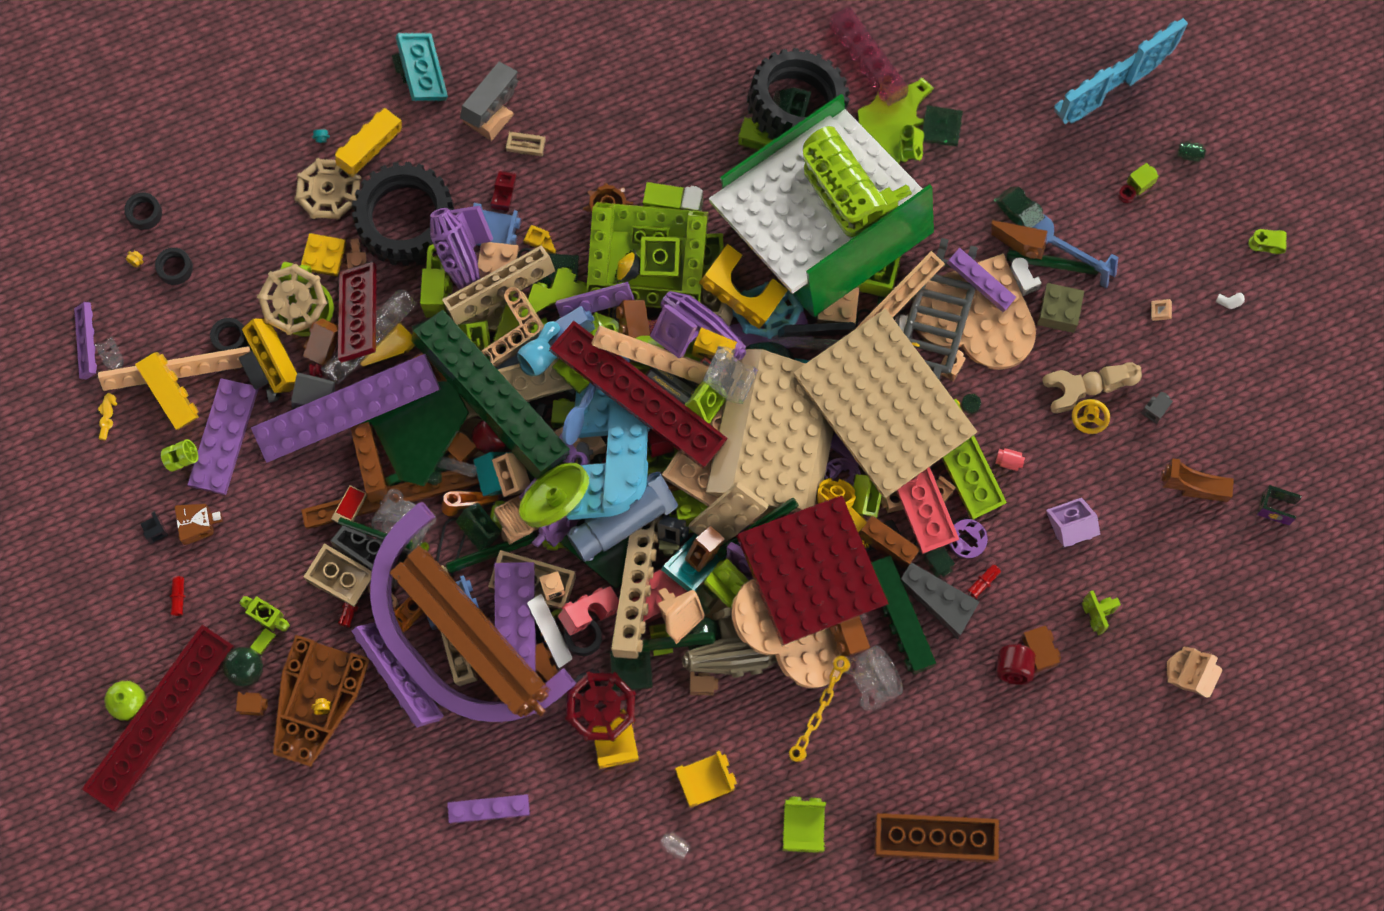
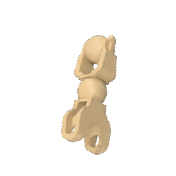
[1042,362,1142,413]

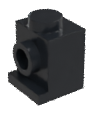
[658,514,689,545]

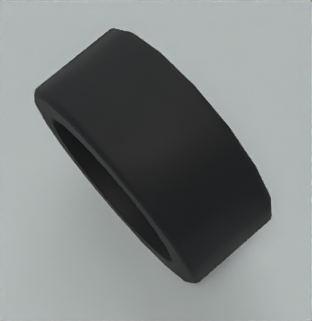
[124,192,162,230]
[155,247,193,285]
[210,318,248,352]
[239,351,269,390]
[564,620,602,656]

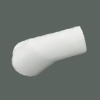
[1216,293,1245,309]

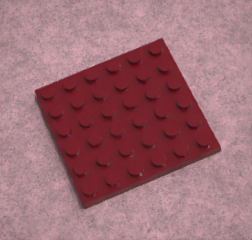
[736,495,889,646]

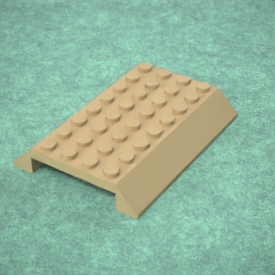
[706,349,834,514]

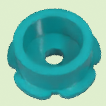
[312,129,330,143]

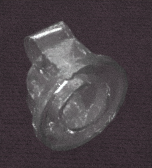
[371,489,436,551]
[842,645,903,711]

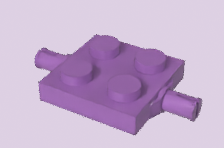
[532,516,580,548]

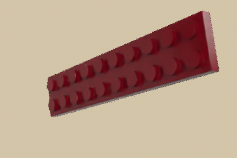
[549,320,728,469]
[82,625,235,812]

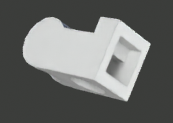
[1010,258,1041,296]

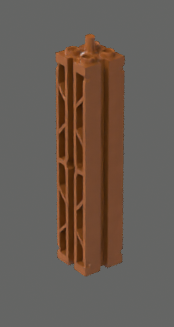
[389,546,551,717]

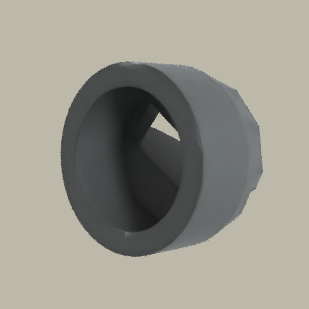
[266,387,281,403]

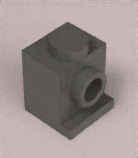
[1141,392,1173,424]

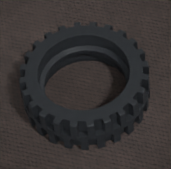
[747,48,850,140]
[352,161,454,266]

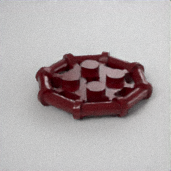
[565,671,636,742]

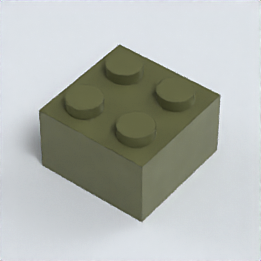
[1037,283,1084,333]

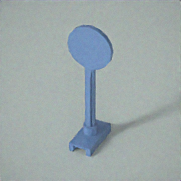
[1018,213,1118,288]
[562,355,631,445]

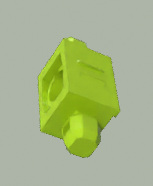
[240,596,290,632]

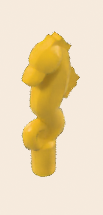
[98,393,117,440]

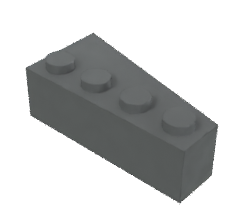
[460,62,518,128]
[331,526,412,591]
[901,563,979,640]

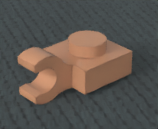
[347,239,367,269]

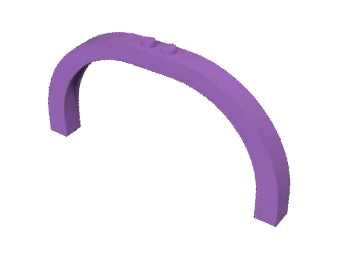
[370,502,576,722]

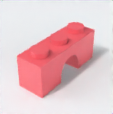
[558,586,619,636]

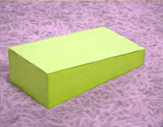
[250,628,276,655]

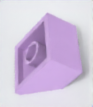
[1046,498,1100,547]

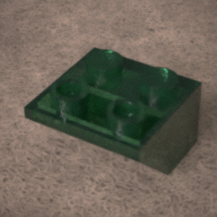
[773,87,811,117]

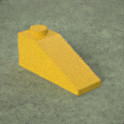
[358,322,415,366]

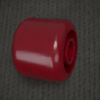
[472,420,507,454]
[996,644,1036,685]

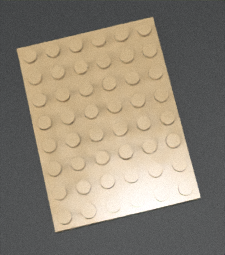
[793,309,977,499]

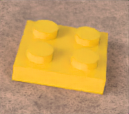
[301,233,346,277]

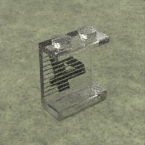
[703,346,758,404]

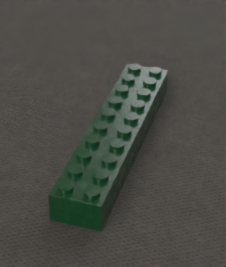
[411,310,570,480]

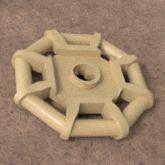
[294,158,362,220]
[257,264,328,335]

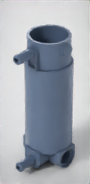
[567,472,678,562]

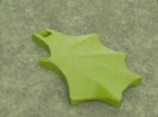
[857,78,933,164]

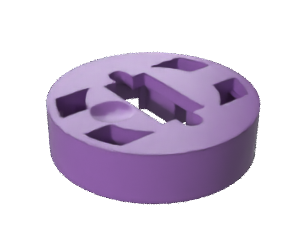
[824,458,861,487]
[948,519,988,559]

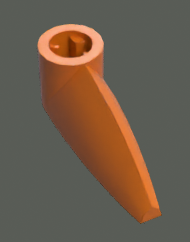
[441,491,498,516]

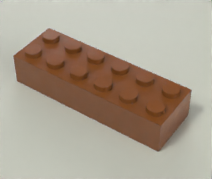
[874,813,999,863]

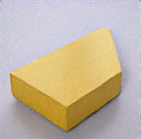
[523,225,556,255]

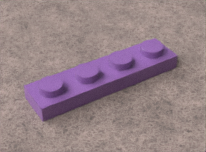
[947,248,1016,312]
[556,282,634,318]
[74,302,97,379]
[448,794,530,824]

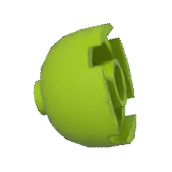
[104,681,146,721]

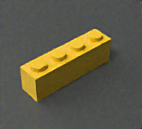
[335,108,402,177]
[242,319,297,393]
[135,352,199,430]

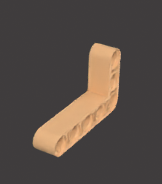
[481,287,544,367]

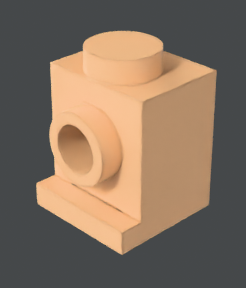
[941,350,966,381]

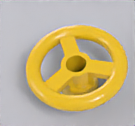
[1072,399,1110,434]

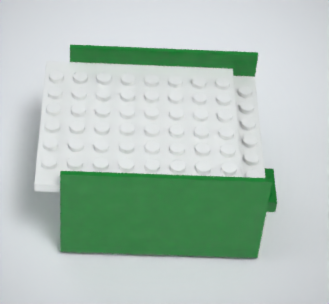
[709,94,934,317]

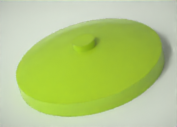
[519,463,589,528]

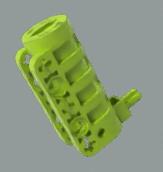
[803,126,912,237]

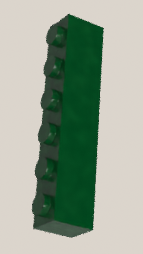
[871,555,936,675]

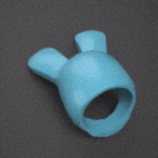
[517,321,560,376]

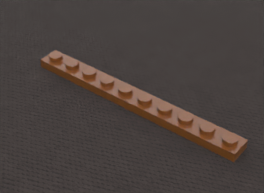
[301,465,480,530]

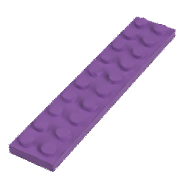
[251,354,441,463]

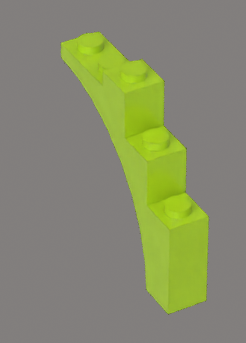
[492,267,587,348]

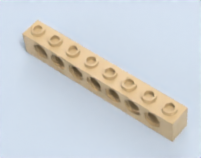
[612,515,662,659]

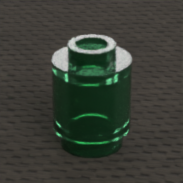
[1177,141,1206,162]

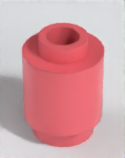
[995,448,1025,471]

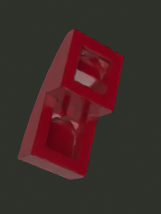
[491,171,516,211]

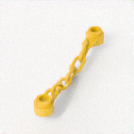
[789,656,850,762]

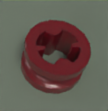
[1118,185,1136,203]
[309,363,322,378]

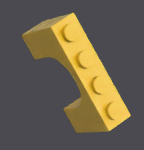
[699,244,788,329]

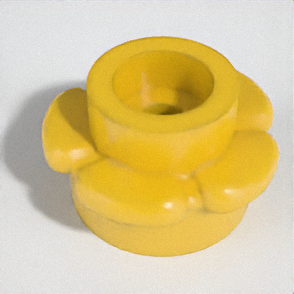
[125,251,143,268]
[311,698,331,715]

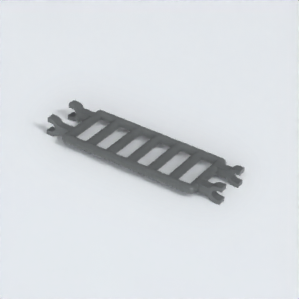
[904,238,978,379]

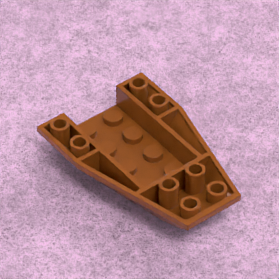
[273,635,370,767]

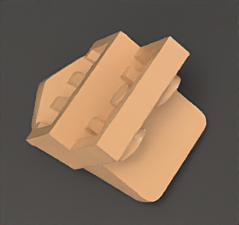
[494,495,539,545]
[658,588,704,644]
[1167,647,1222,698]

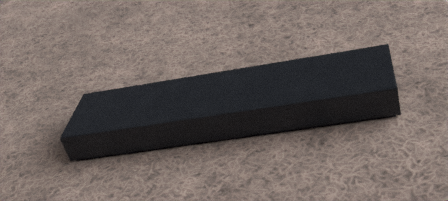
[778,322,856,338]

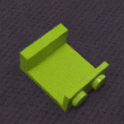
[783,797,826,853]

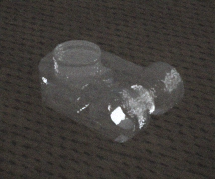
[95,337,124,370]

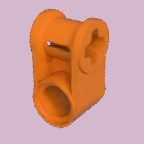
[394,597,424,633]

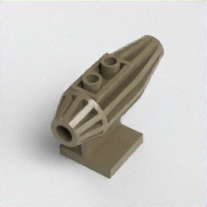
[682,608,777,678]

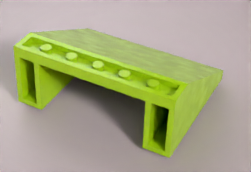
[586,202,709,308]

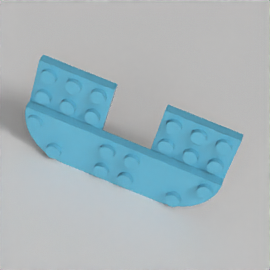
[1054,18,1188,124]
[566,386,650,520]

